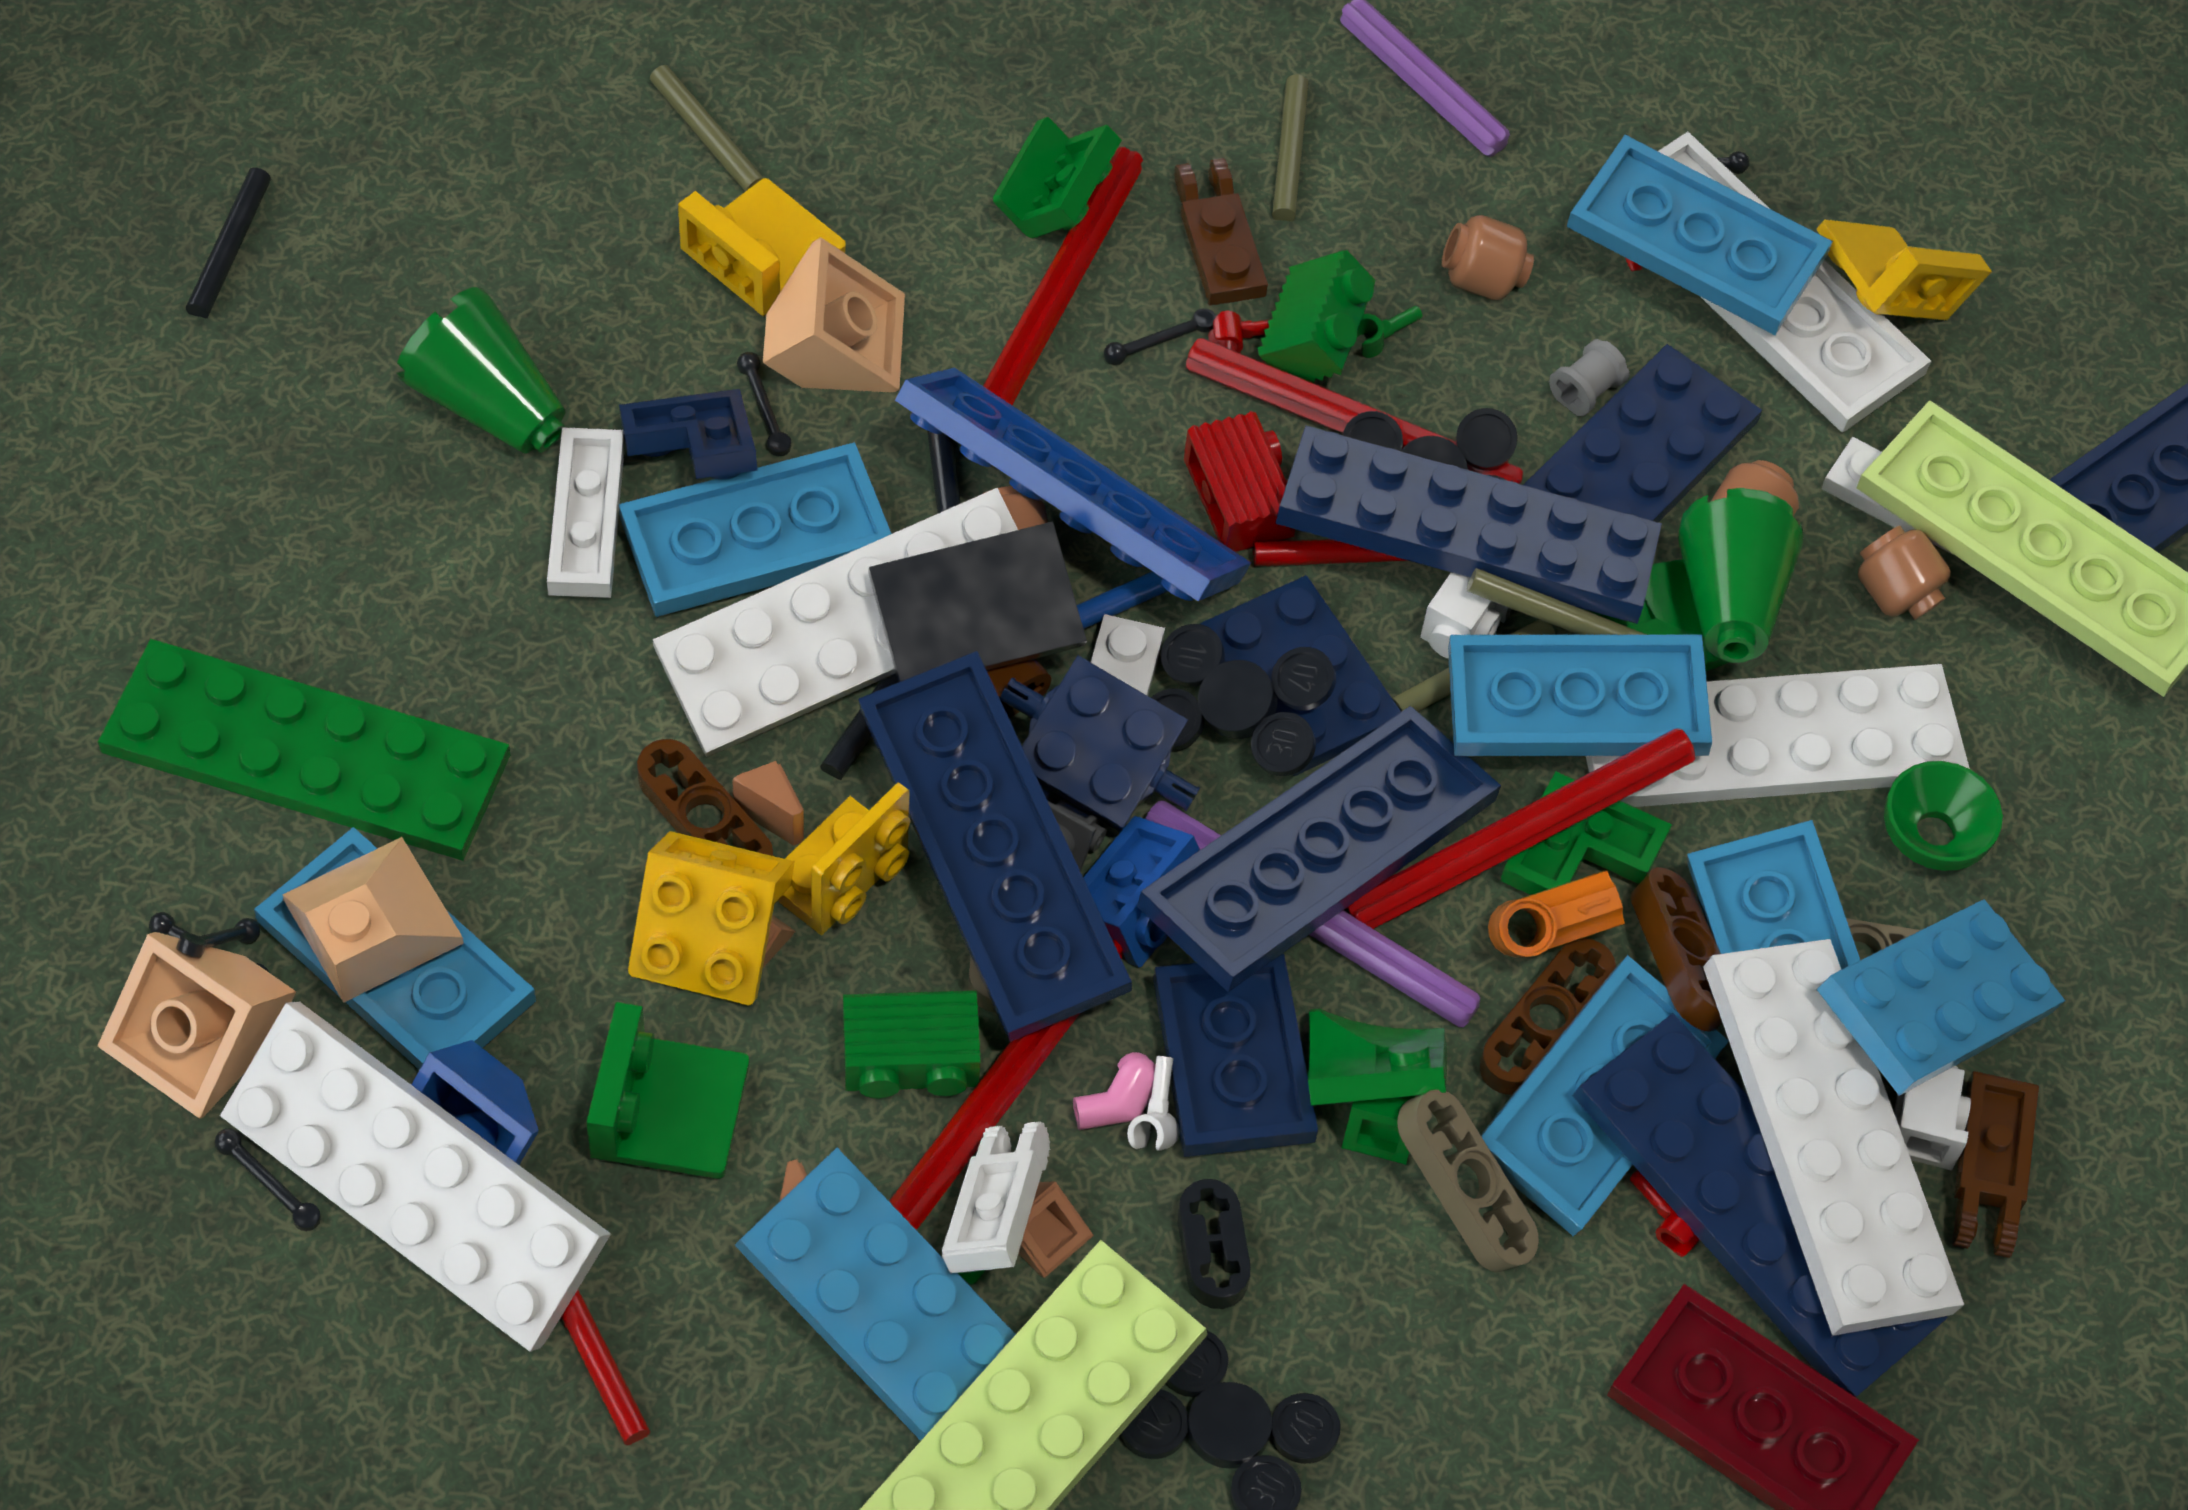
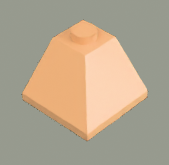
[763,237,905,392]
[282,837,464,1003]
[97,932,296,1119]

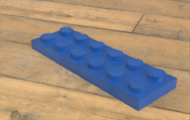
[895,368,1251,601]

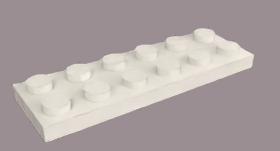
[1658,132,1931,433]
[653,488,1018,757]
[1586,664,1970,807]
[1703,939,1964,1336]
[220,1002,611,1351]

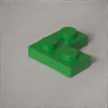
[1500,771,1672,895]

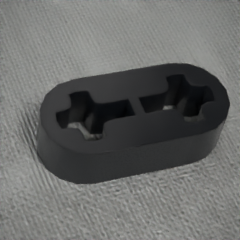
[1177,1179,1251,1309]

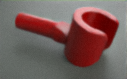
[1208,310,1271,353]
[1630,1170,1700,1257]

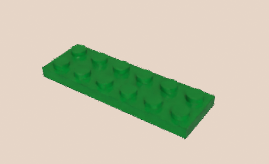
[98,638,511,861]

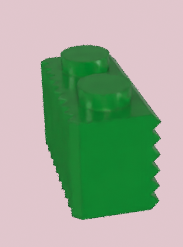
[1257,250,1376,383]
[843,990,981,1098]

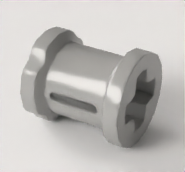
[1549,339,1629,416]

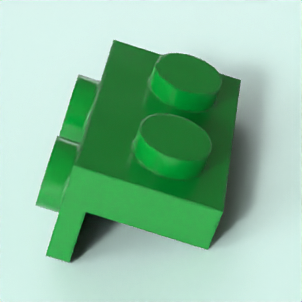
[993,117,1122,239]

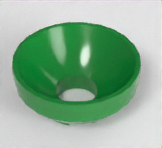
[1884,761,2003,871]

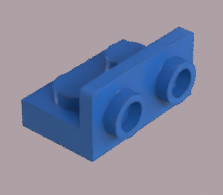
[1083,816,1200,967]

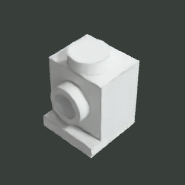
[1420,572,1511,659]
[1894,1066,1971,1170]

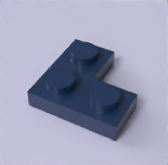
[619,389,758,479]

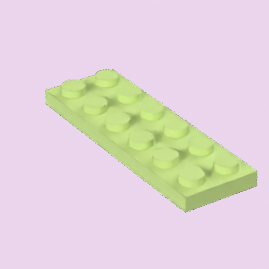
[1856,400,2188,697]
[860,1240,1207,1510]

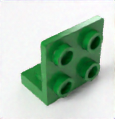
[586,1002,749,1179]

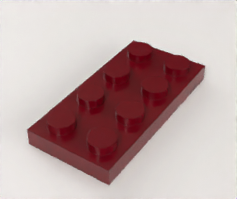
[1607,1284,1919,1510]

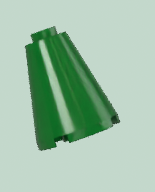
[396,287,566,454]
[1678,488,1803,663]

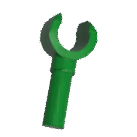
[1357,306,1423,358]

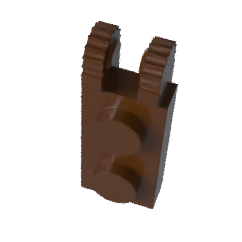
[1174,158,1268,306]
[1952,1071,2039,1258]

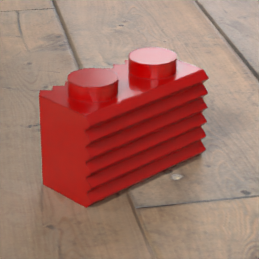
[1184,411,1295,552]

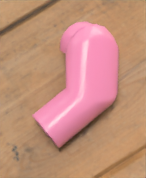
[1073,1052,1156,1130]

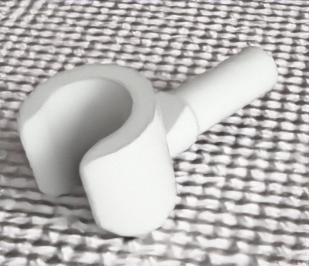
[1127,1056,1180,1151]

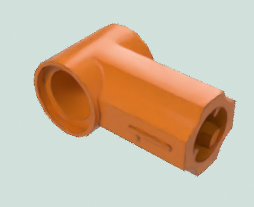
[1488,870,1625,958]

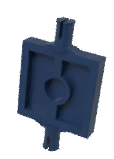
[1000,655,1200,832]

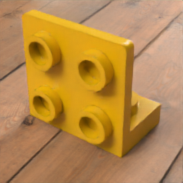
[678,178,846,316]
[1816,220,1992,320]
[778,783,911,936]
[628,831,795,1005]

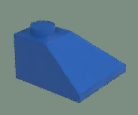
[411,1040,539,1165]

